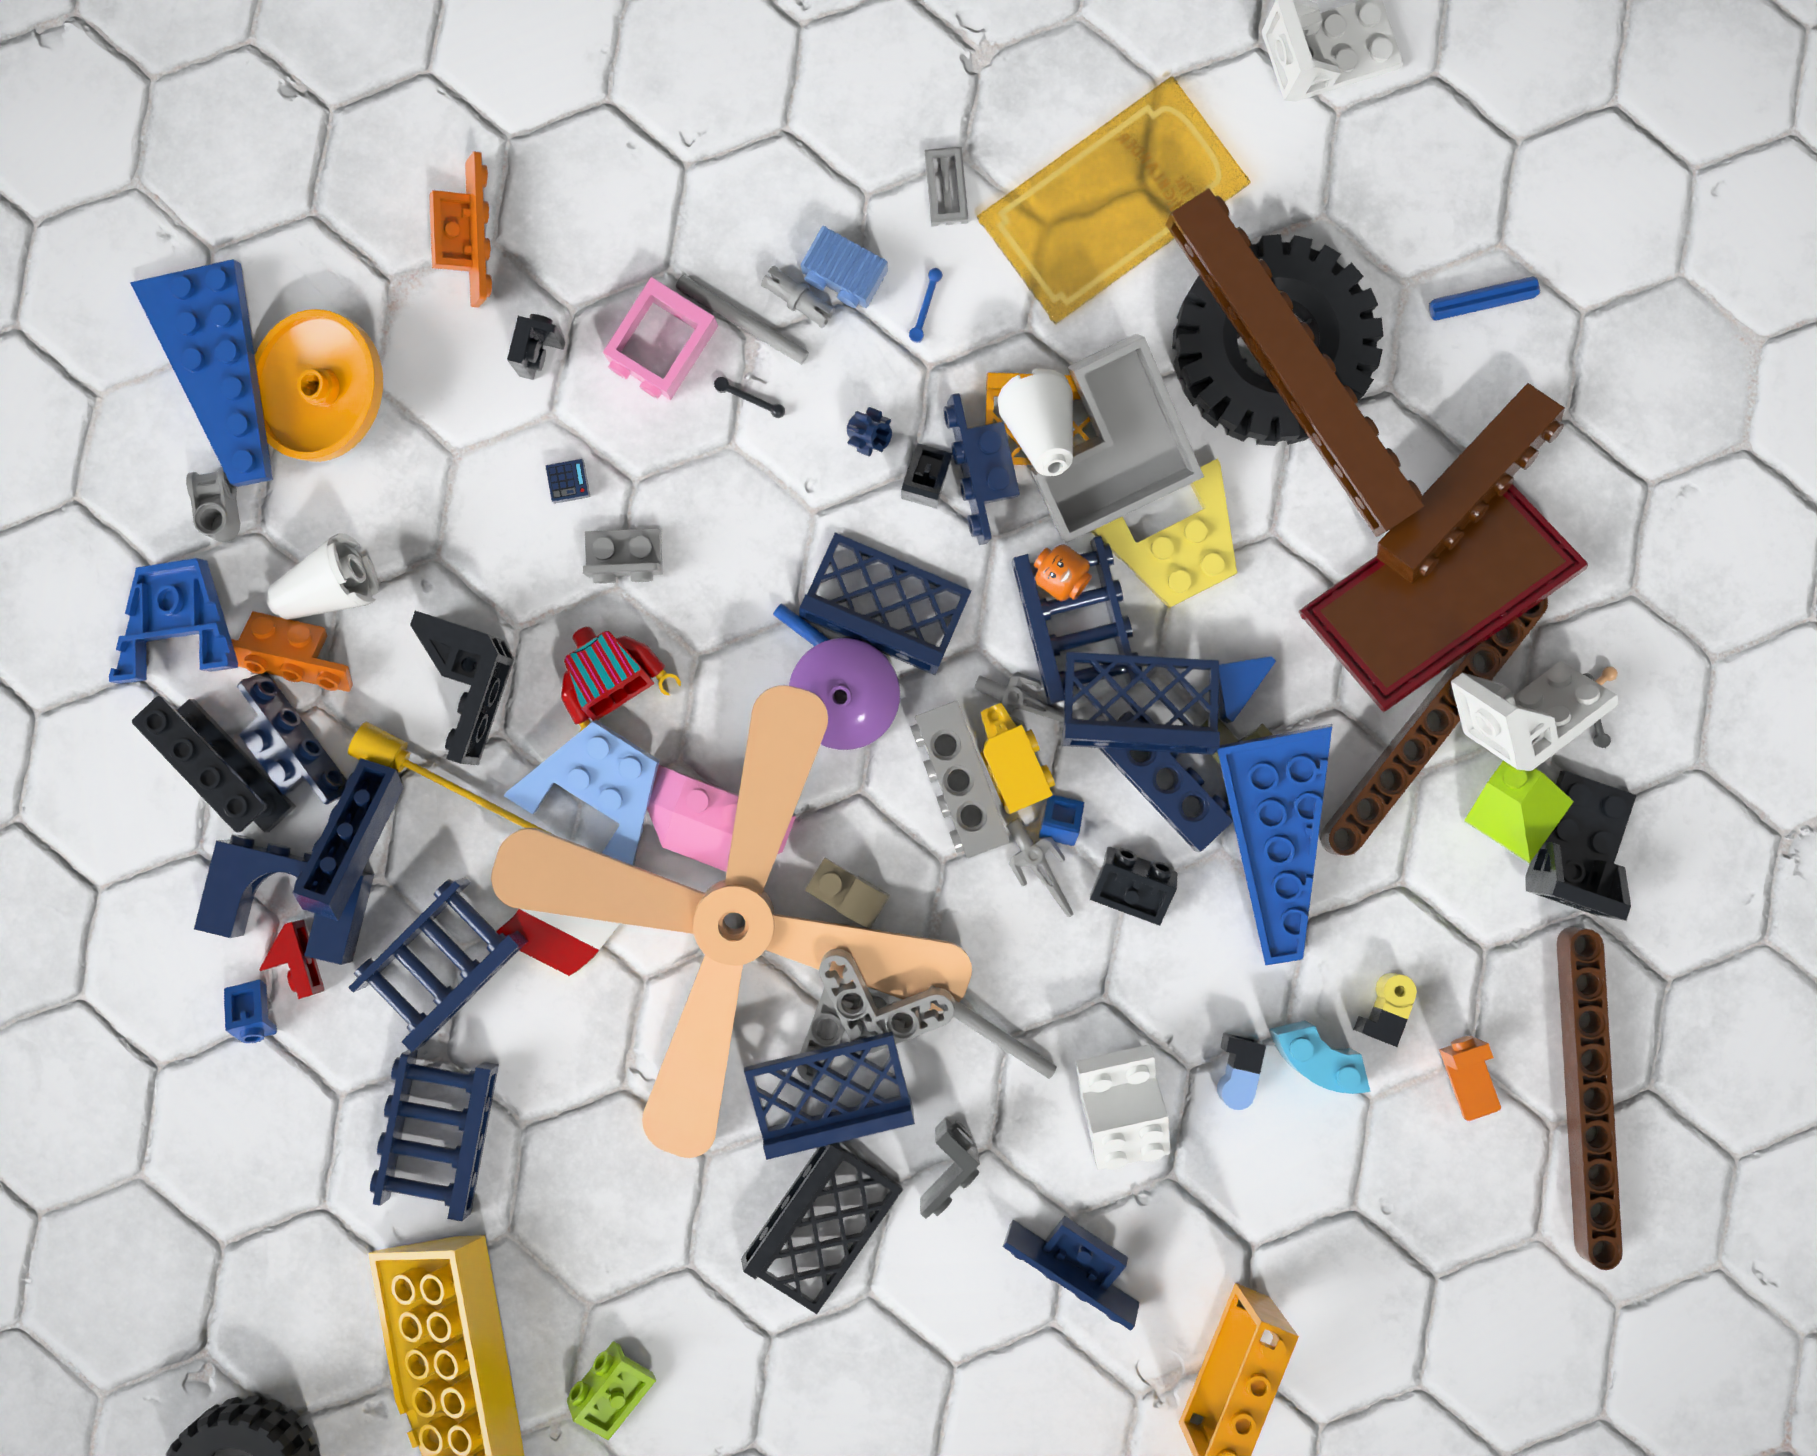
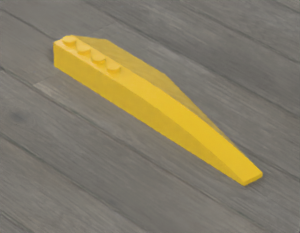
[368,1235,524,1456]

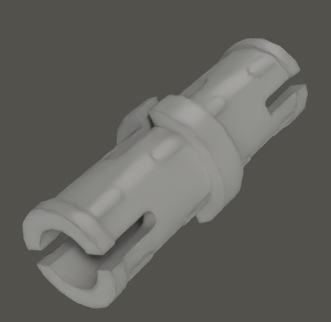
[761,266,835,328]

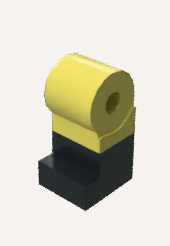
[1353,973,1417,1047]

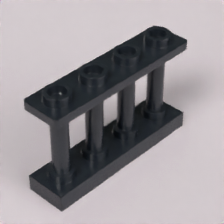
[132,696,296,833]

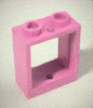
[603,277,718,400]

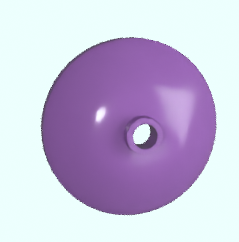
[789,638,900,750]

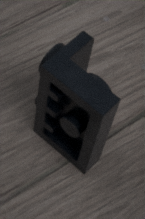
[507,314,566,380]
[1090,847,1178,926]

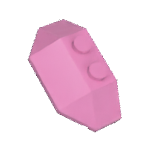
[647,765,796,872]

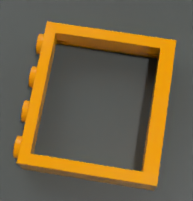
[1179,1283,1299,1456]

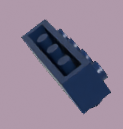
[292,758,404,921]

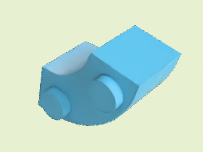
[1269,1020,1371,1094]

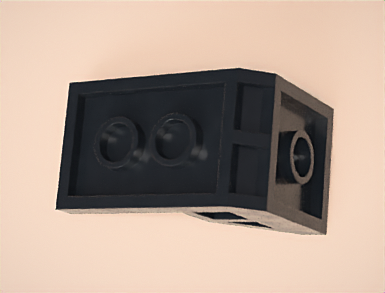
[410,610,514,765]
[1525,771,1637,921]

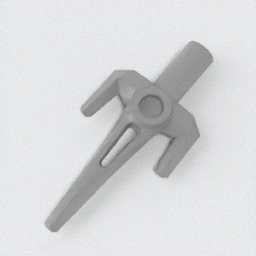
[974,672,1075,727]
[1006,818,1073,917]

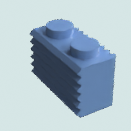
[801,226,888,309]

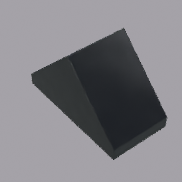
[901,443,952,509]

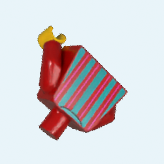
[561,627,681,732]

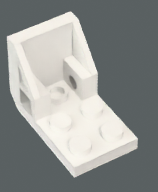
[1262,0,1403,102]
[1451,661,1618,771]

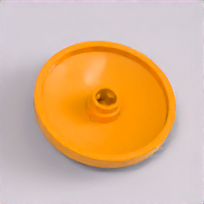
[254,309,383,462]

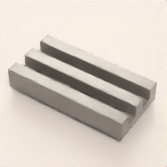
[925,147,968,227]

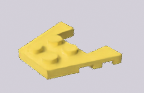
[1091,458,1237,608]

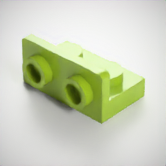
[567,1341,656,1441]

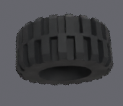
[166,1396,320,1456]

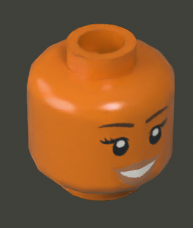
[1034,544,1092,601]

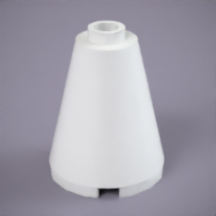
[997,369,1073,476]
[267,533,379,620]

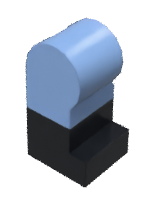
[1217,1033,1266,1110]

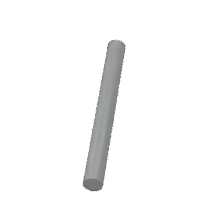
[676,275,809,365]
[928,985,1057,1079]

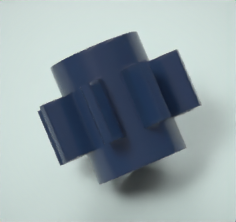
[847,407,892,457]

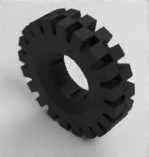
[1172,234,1384,446]

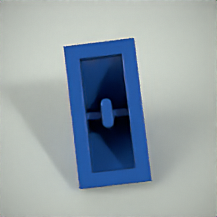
[1218,656,1276,724]

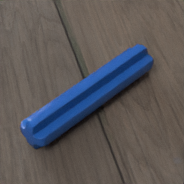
[1429,276,1540,321]

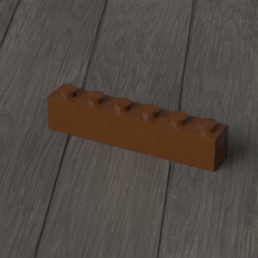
[1377,383,1565,584]

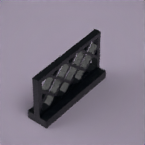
[741,1143,903,1314]

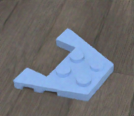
[504,720,659,866]

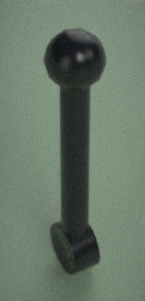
[714,377,785,418]

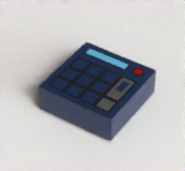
[545,459,591,504]

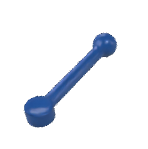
[909,268,943,343]

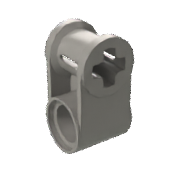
[186,467,241,542]

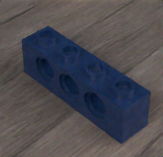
[1098,710,1233,852]

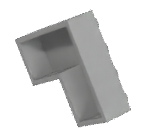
[1029,334,1204,543]

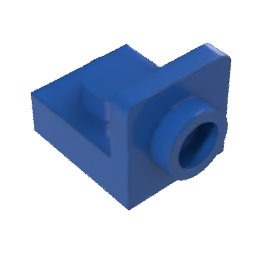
[224,979,277,1043]

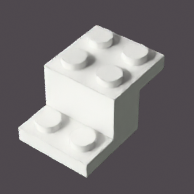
[1076,1044,1171,1170]

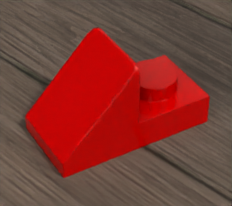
[259,919,325,999]

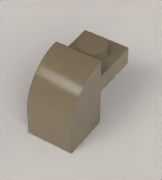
[805,858,890,929]

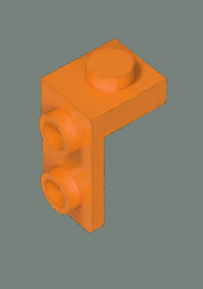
[1439,1036,1501,1121]

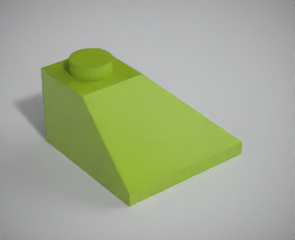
[1464,760,1574,864]

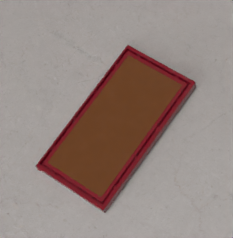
[1299,484,1588,713]

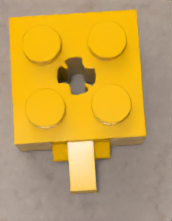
[980,703,1055,814]

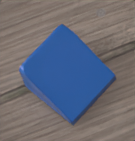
[1039,795,1085,846]

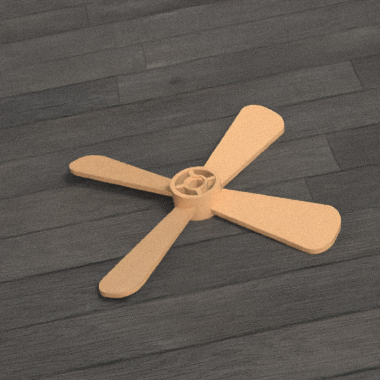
[491,685,972,1158]

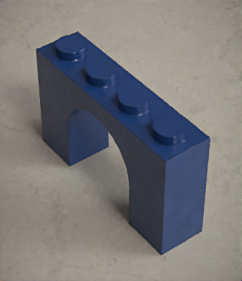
[194,834,375,965]

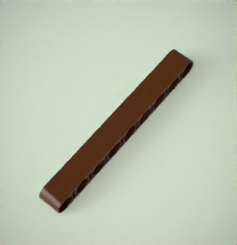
[1320,597,1548,856]
[1556,926,1623,1270]

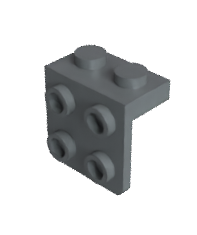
[920,1117,980,1219]

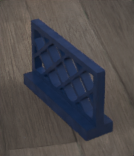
[799,532,972,675]
[1061,652,1220,755]
[744,1031,915,1160]

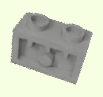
[583,528,663,584]

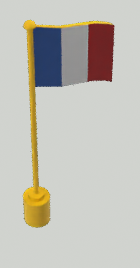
[348,722,621,976]

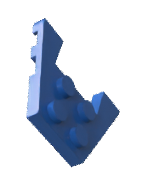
[109,558,238,684]

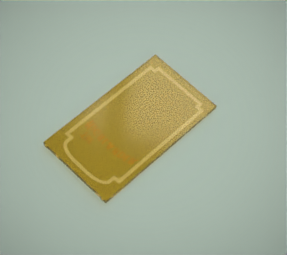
[977,76,1251,325]

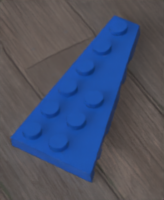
[130,259,273,487]
[1217,724,1333,966]

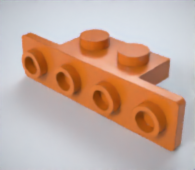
[429,151,492,308]
[231,611,353,692]

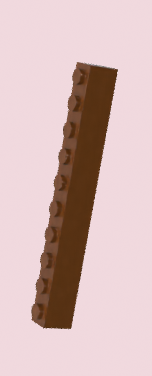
[1165,188,1424,537]

